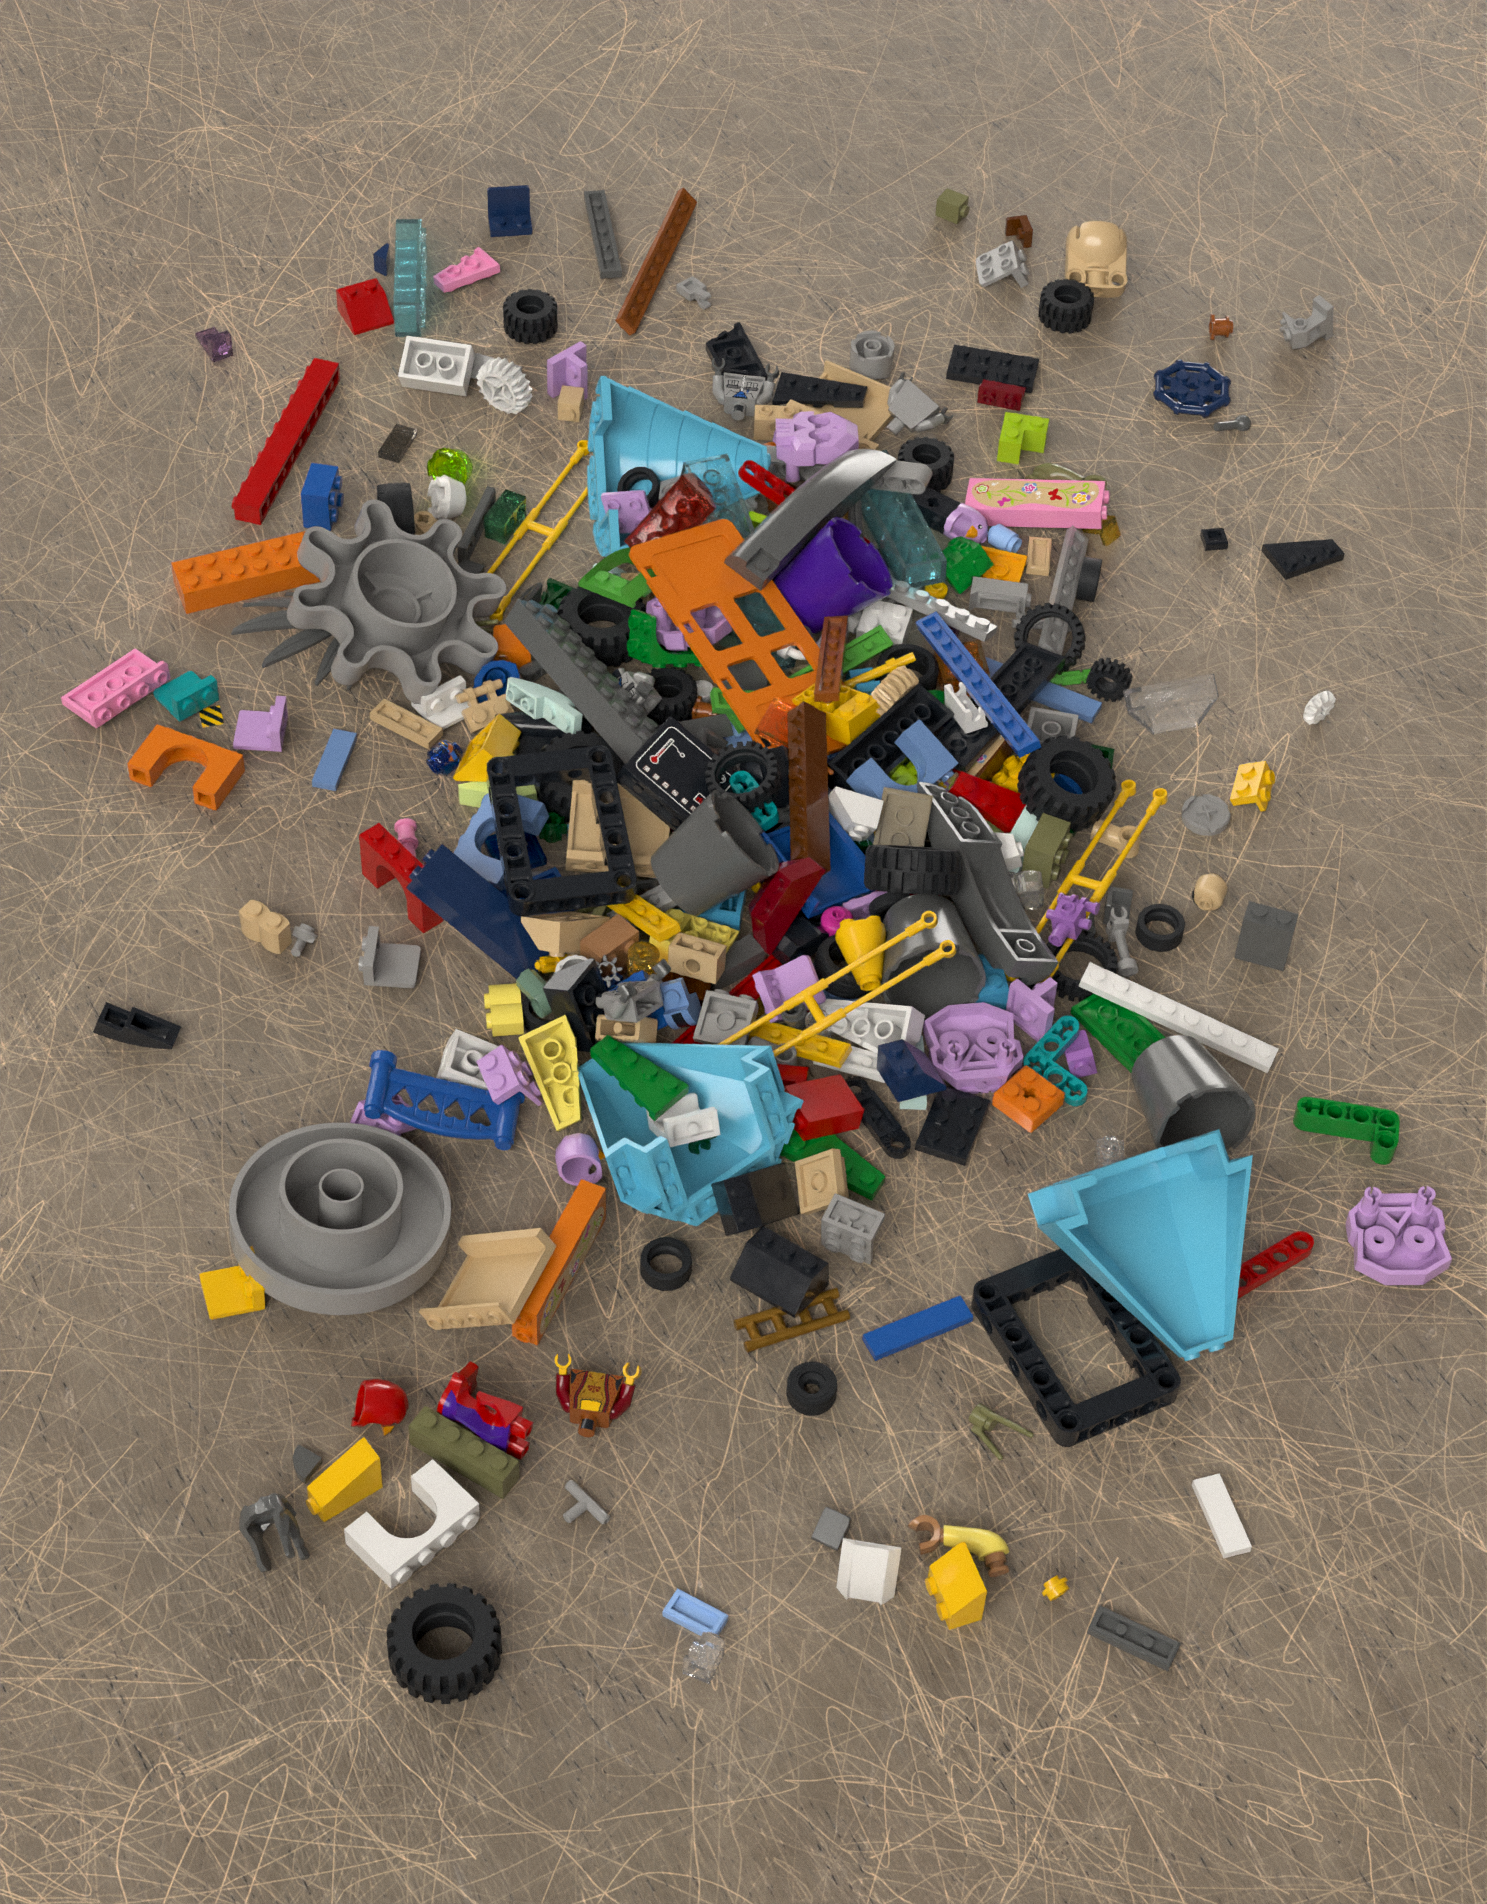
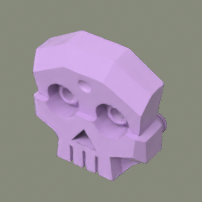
[776,411,859,482]
[646,597,732,651]
[923,1002,1023,1094]
[1345,1186,1452,1285]

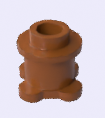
[1209,314,1233,340]
[692,695,720,719]

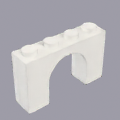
[344,1459,480,1589]

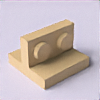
[795,1149,849,1215]

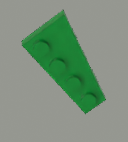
[590,1035,689,1122]
[780,1129,886,1201]

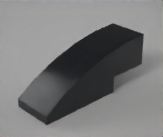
[93,1002,182,1049]

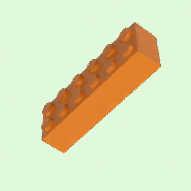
[171,531,321,614]

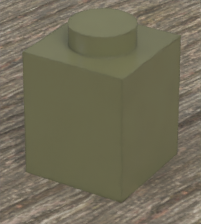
[935,188,970,224]

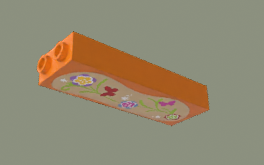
[512,1179,606,1345]

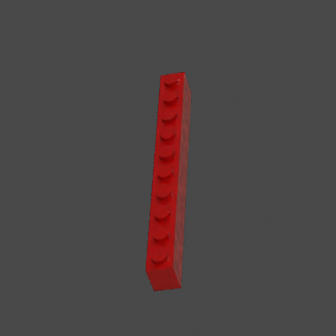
[232,358,340,525]

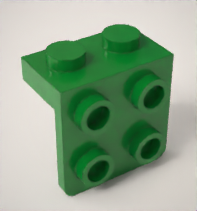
[927,536,994,594]

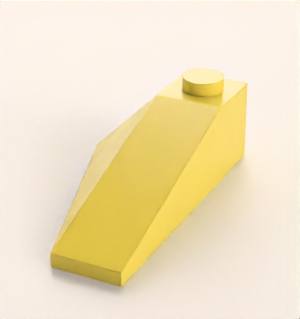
[518,1015,582,1131]

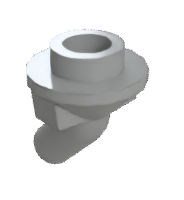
[291,923,318,957]

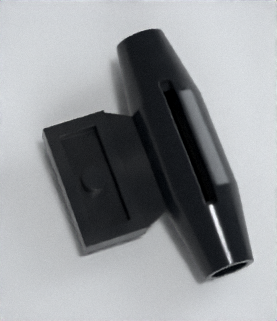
[495,711,592,755]

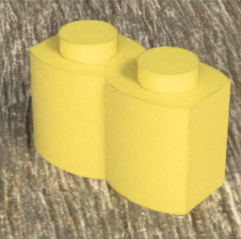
[484,983,524,1037]

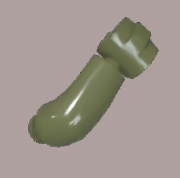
[1025,463,1109,491]

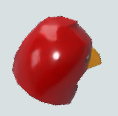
[351,1379,409,1436]

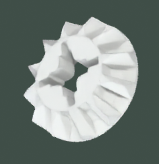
[1303,691,1336,725]

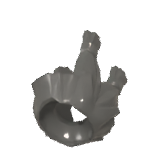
[239,1493,310,1573]

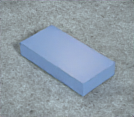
[662,1588,729,1643]

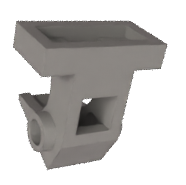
[1280,295,1334,349]

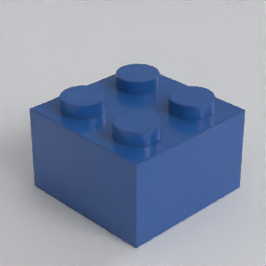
[301,463,344,531]

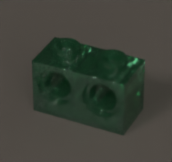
[484,489,526,544]

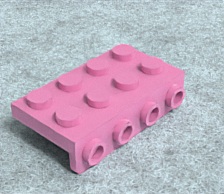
[61,649,171,729]

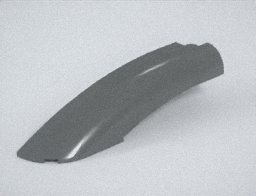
[724,449,897,591]
[917,782,1058,986]

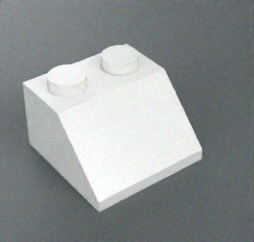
[828,787,884,841]

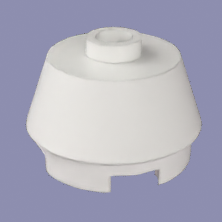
[427,475,467,520]

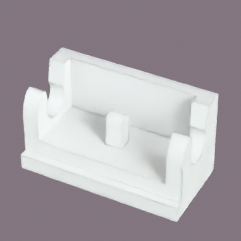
[944,682,988,734]

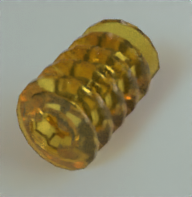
[627,941,660,978]

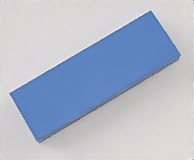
[312,729,357,791]

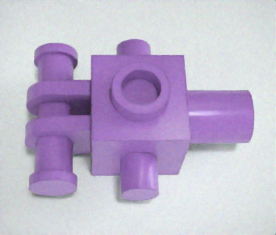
[1046,893,1100,947]

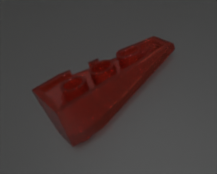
[624,472,717,548]

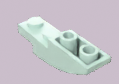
[506,677,583,734]

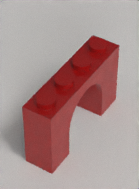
[359,823,443,934]

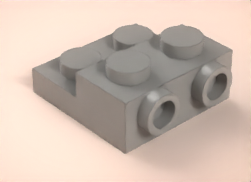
[693,989,759,1045]

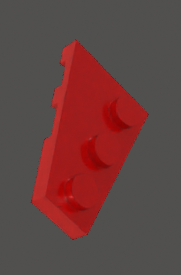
[948,771,1026,833]

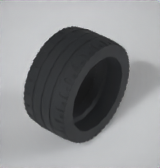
[377,482,415,535]

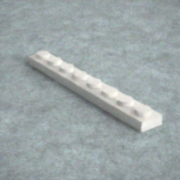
[1079,962,1278,1073]

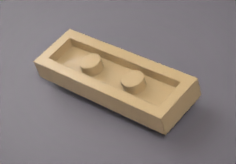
[370,699,443,750]

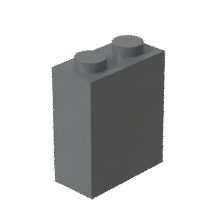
[1234,901,1299,971]

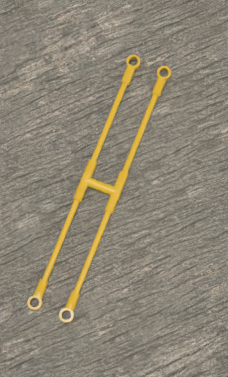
[487,440,590,622]
[1004,780,1168,983]
[717,911,956,1057]

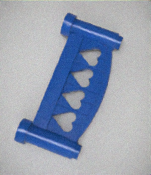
[363,1050,525,1151]

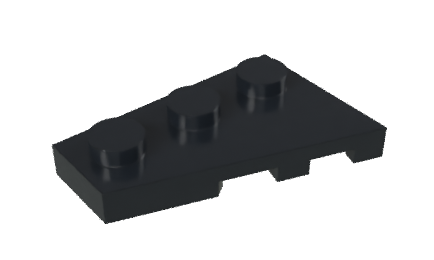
[1261,539,1345,580]

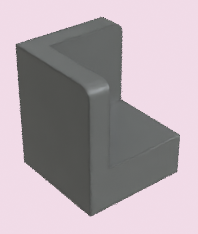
[1103,887,1133,925]

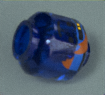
[425,740,463,776]

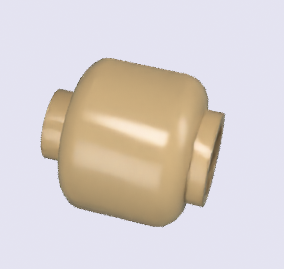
[1192,873,1228,911]

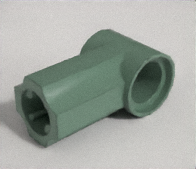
[516,968,552,1018]

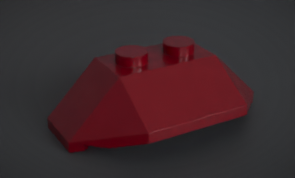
[748,857,826,955]

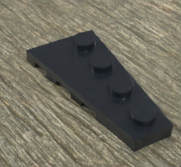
[772,372,867,408]

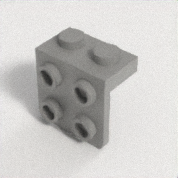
[975,240,1030,288]
[359,926,421,988]

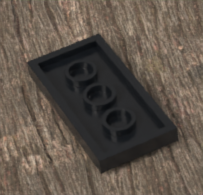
[946,344,1039,393]

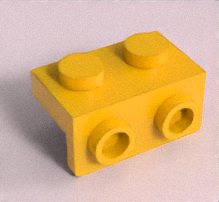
[1230,761,1275,812]

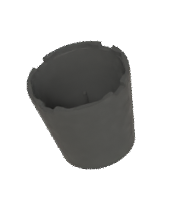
[651,790,779,916]
[882,894,986,1020]
[1131,1035,1256,1150]

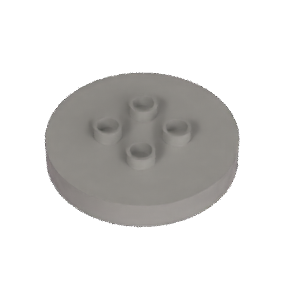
[229,1123,451,1315]

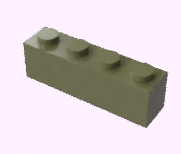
[408,1406,520,1499]

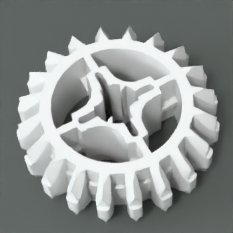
[476,357,533,414]

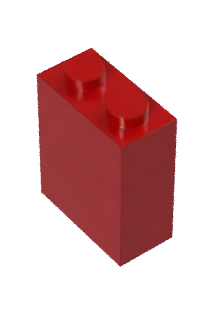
[784,1074,864,1141]

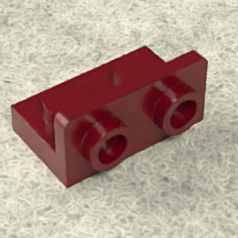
[977,379,1026,411]

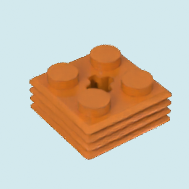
[992,1065,1065,1133]

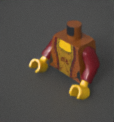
[555,1354,642,1437]

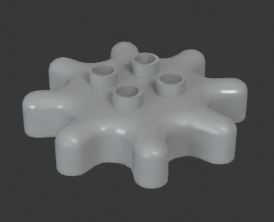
[287,500,506,704]

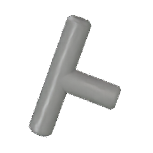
[563,1480,610,1525]

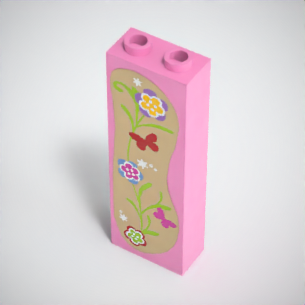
[965,478,1110,529]

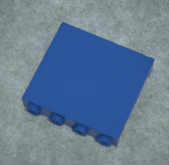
[761,812,876,918]

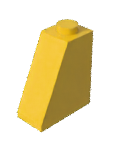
[306,1437,383,1522]

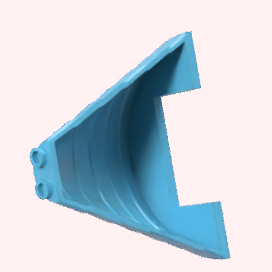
[587,376,772,557]

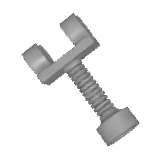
[1106,907,1138,977]

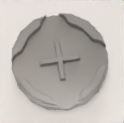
[1181,794,1231,836]

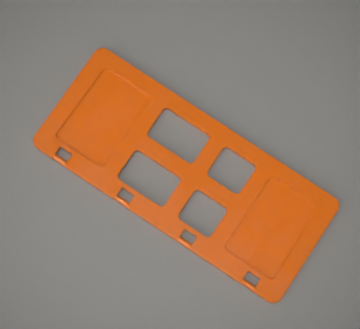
[629,519,848,755]

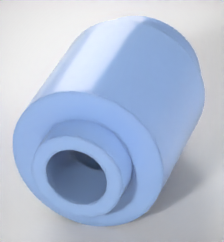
[987,524,1022,553]

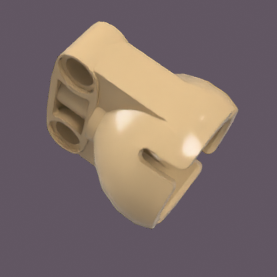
[1065,221,1128,298]

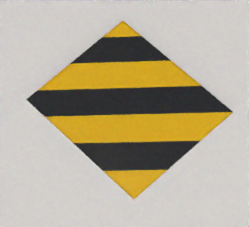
[199,705,224,728]

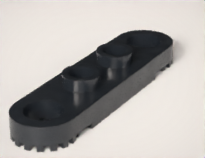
[845,1076,911,1159]

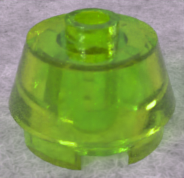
[427,448,473,485]

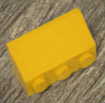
[453,713,521,782]

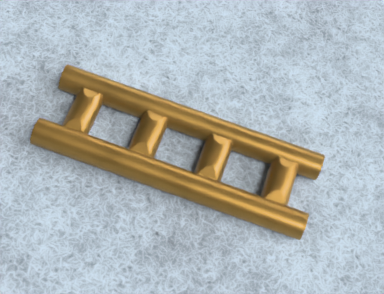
[733,1288,850,1353]

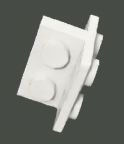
[411,675,469,730]

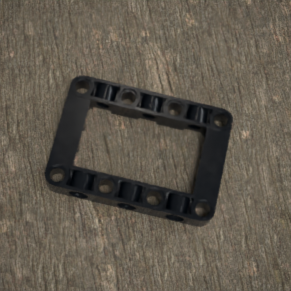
[487,745,637,916]
[971,1248,1181,1447]

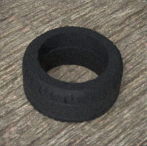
[875,644,939,691]
[813,935,873,999]

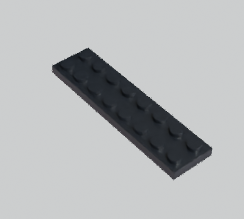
[936,641,1065,773]

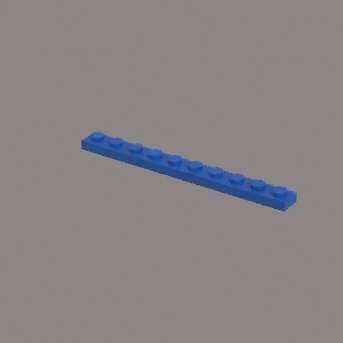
[916,612,1041,758]

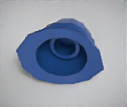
[474,660,520,703]

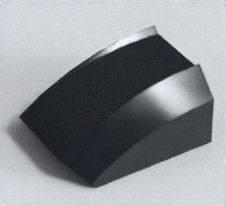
[739,745,789,811]
[772,914,829,965]

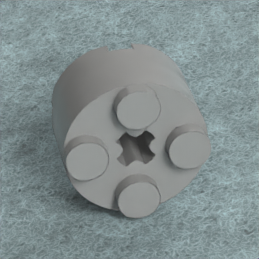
[849,331,895,380]

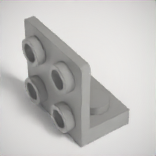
[821,1193,885,1264]

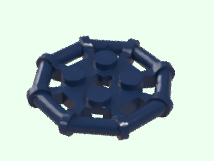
[1153,359,1231,418]

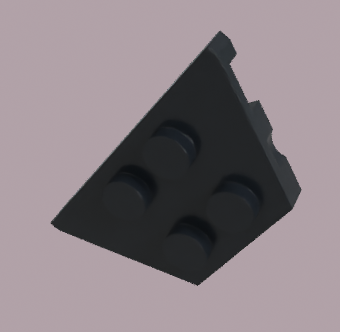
[705,322,768,381]

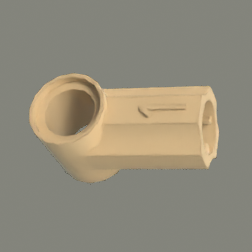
[1090,820,1141,858]

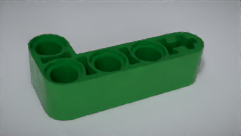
[1293,1097,1400,1165]

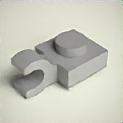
[676,276,711,310]

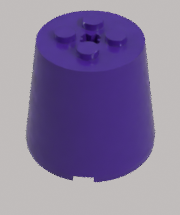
[775,517,893,634]

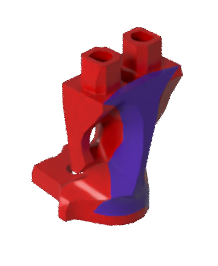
[437,1361,534,1460]

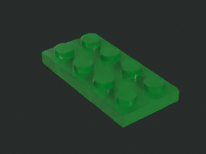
[1070,994,1166,1073]

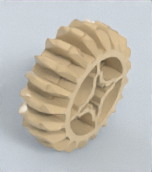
[871,666,919,717]

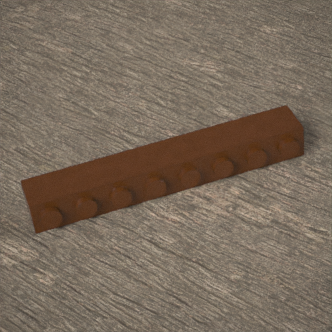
[787,701,831,875]

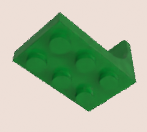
[627,609,703,668]

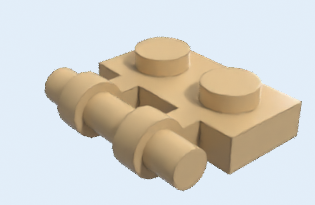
[456,679,514,734]

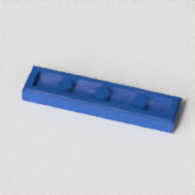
[862,1295,973,1361]

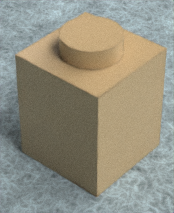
[558,385,584,422]

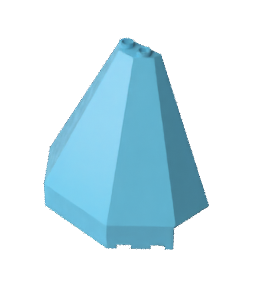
[578,1042,804,1226]
[1028,1129,1253,1361]

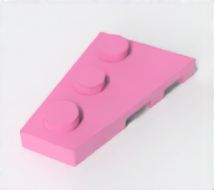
[433,247,500,293]

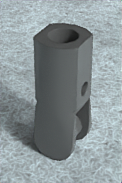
[519,659,547,683]

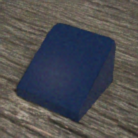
[373,243,390,276]

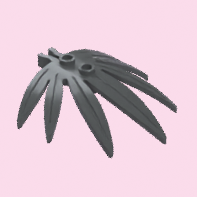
[231,591,352,690]

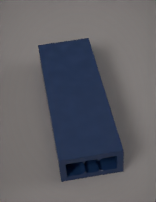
[406,844,549,979]

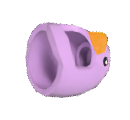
[943,503,988,544]
[555,1133,605,1186]

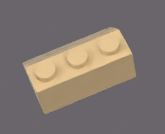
[521,911,610,957]

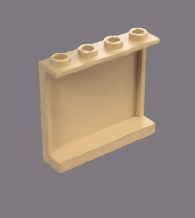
[786,360,893,442]
[565,779,670,878]
[419,1228,556,1330]

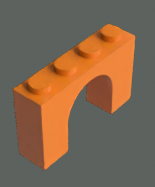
[127,724,245,811]

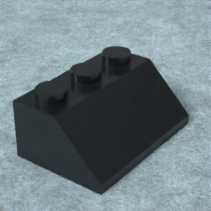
[543,958,607,1052]
[730,1226,829,1318]

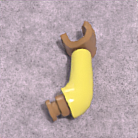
[908,1515,1010,1577]

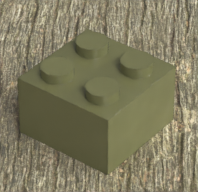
[1021,813,1073,889]

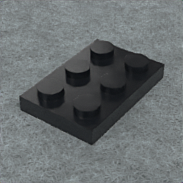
[915,1086,990,1166]

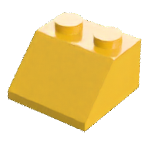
[925,1541,987,1630]

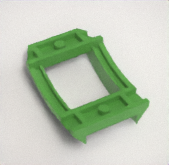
[578,547,656,608]

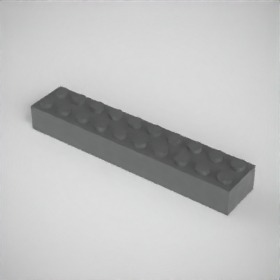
[504,599,658,764]

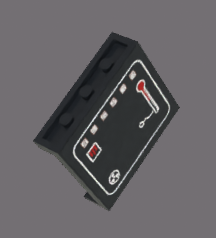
[616,716,743,831]

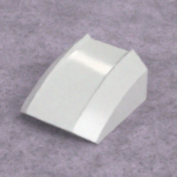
[436,1029,499,1090]
[836,1538,901,1605]

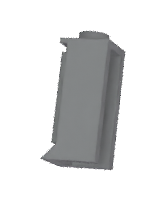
[968,576,1032,614]

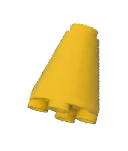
[835,916,886,991]

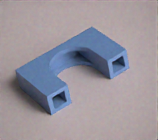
[846,719,958,800]
[454,793,549,891]

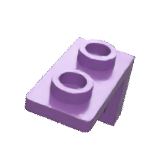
[1061,1030,1097,1078]

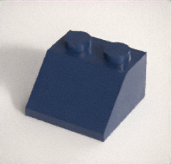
[876,1039,946,1102]

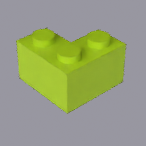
[997,412,1049,465]

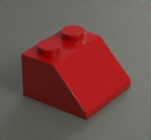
[336,278,394,335]

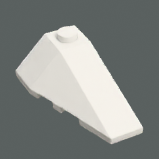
[815,999,925,1054]

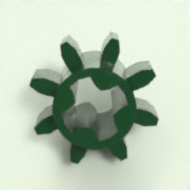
[539,812,567,843]

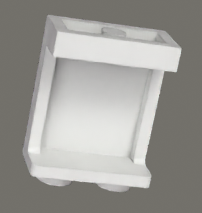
[646,1093,720,1147]

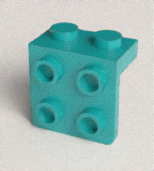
[153,671,219,722]

